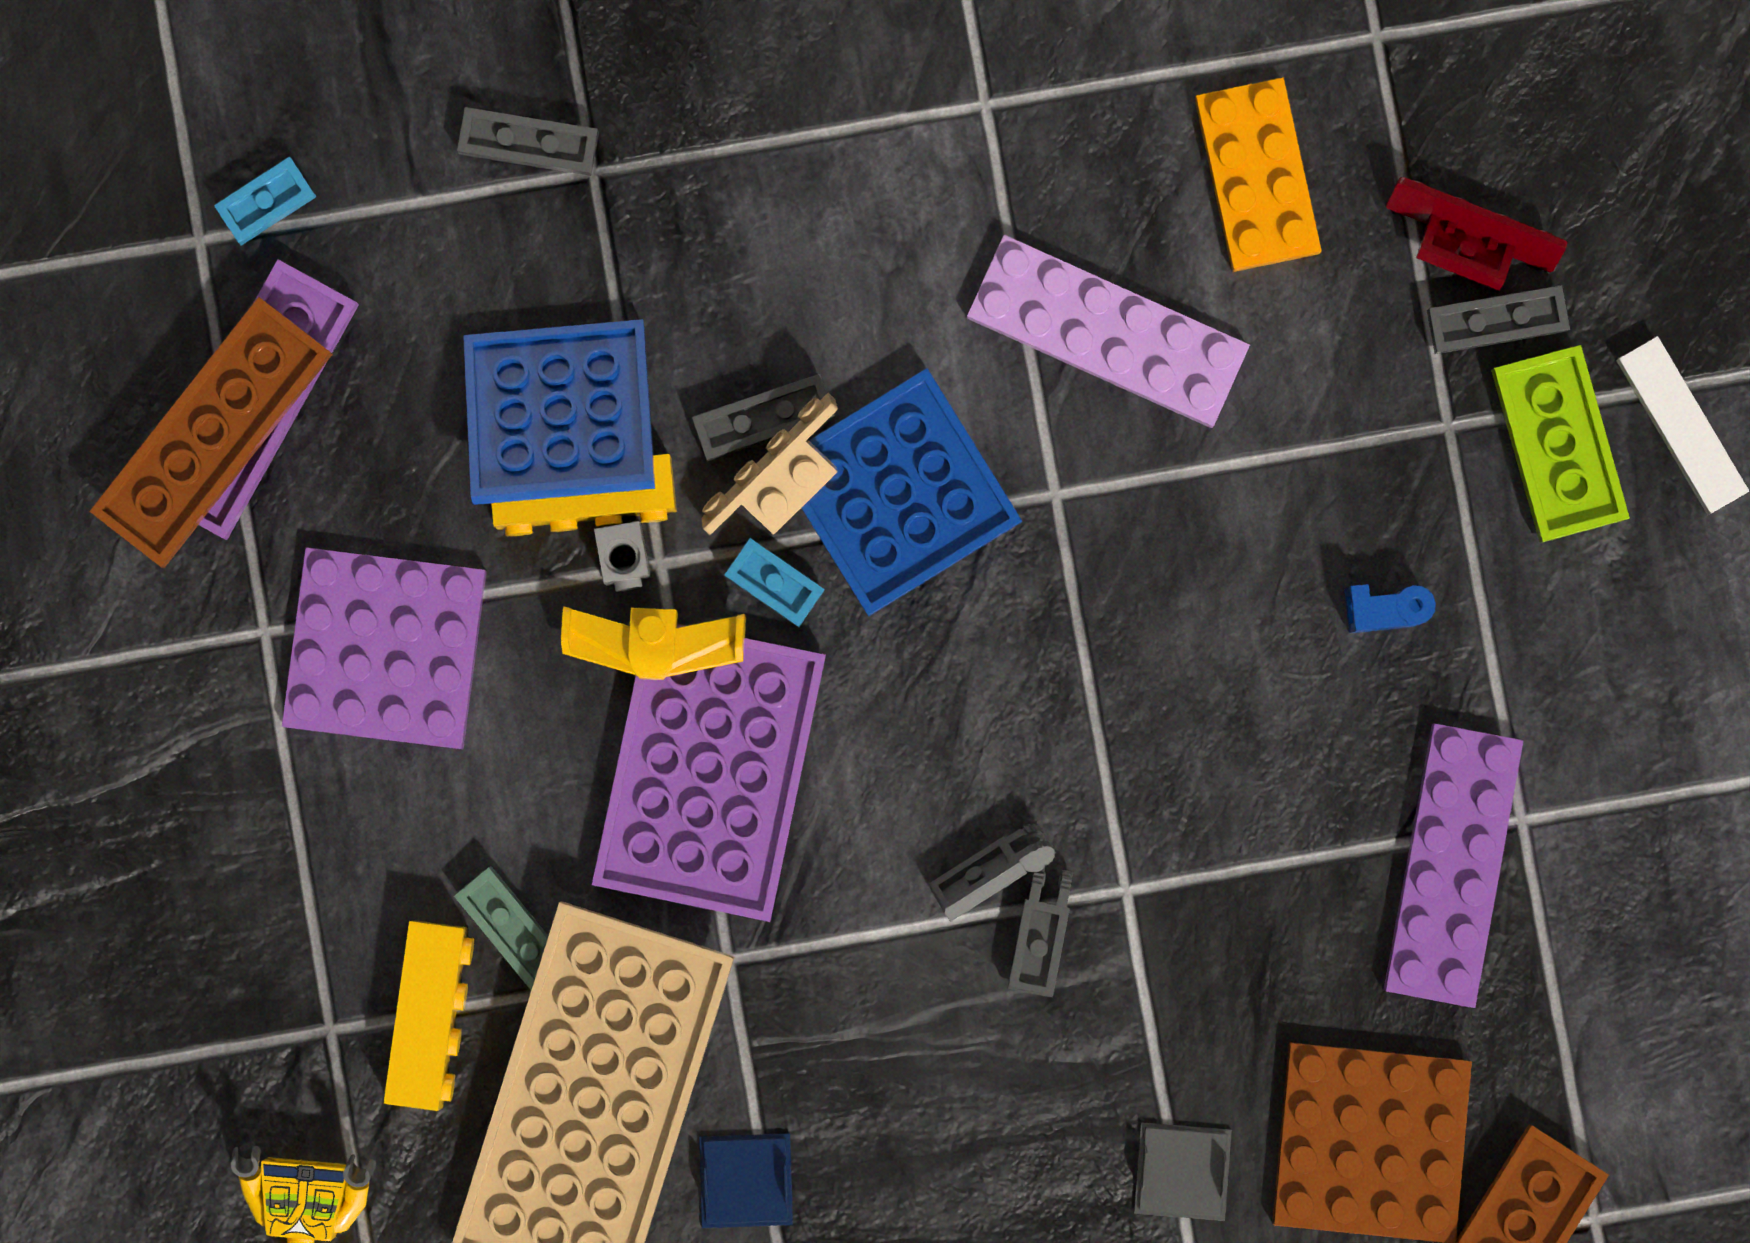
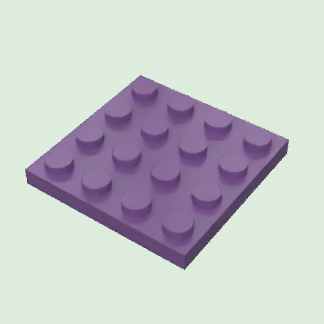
[282,548,487,750]

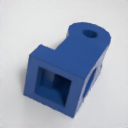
[1344,584,1436,634]

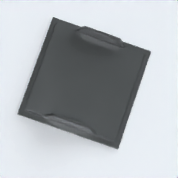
[1134,1122,1232,1221]

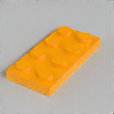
[1195,77,1322,272]

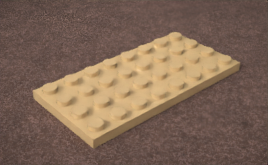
[452,901,735,1243]

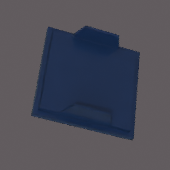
[699,1133,793,1228]

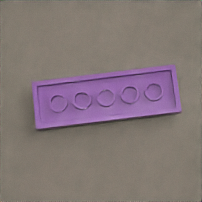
[199,260,359,540]
[1383,723,1524,1008]

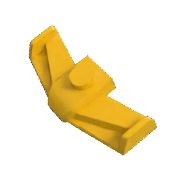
[561,606,746,680]

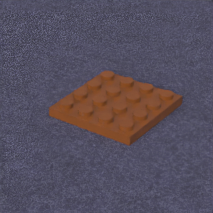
[1272,1042,1472,1243]

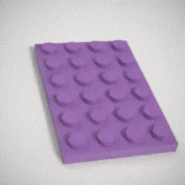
[592,624,826,922]

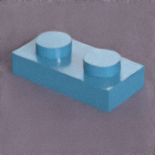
[214,157,316,245]
[724,538,825,627]

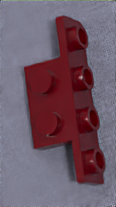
[1386,177,1568,291]

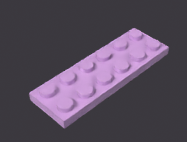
[967,235,1250,428]

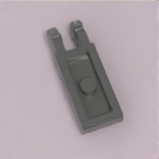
[928,823,1056,922]
[1007,868,1073,998]

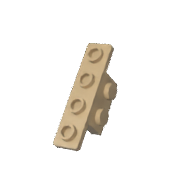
[702,393,838,535]

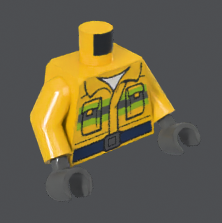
[231,1146,376,1243]

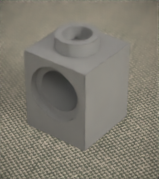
[594,521,651,592]

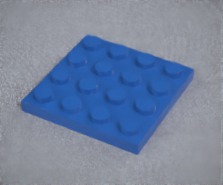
[464,319,655,505]
[801,368,1022,617]

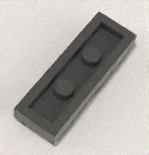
[457,107,599,176]
[1427,285,1570,355]
[692,374,835,461]

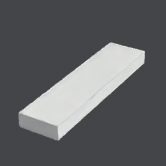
[1616,336,1749,515]

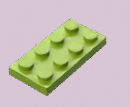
[1491,345,1630,543]

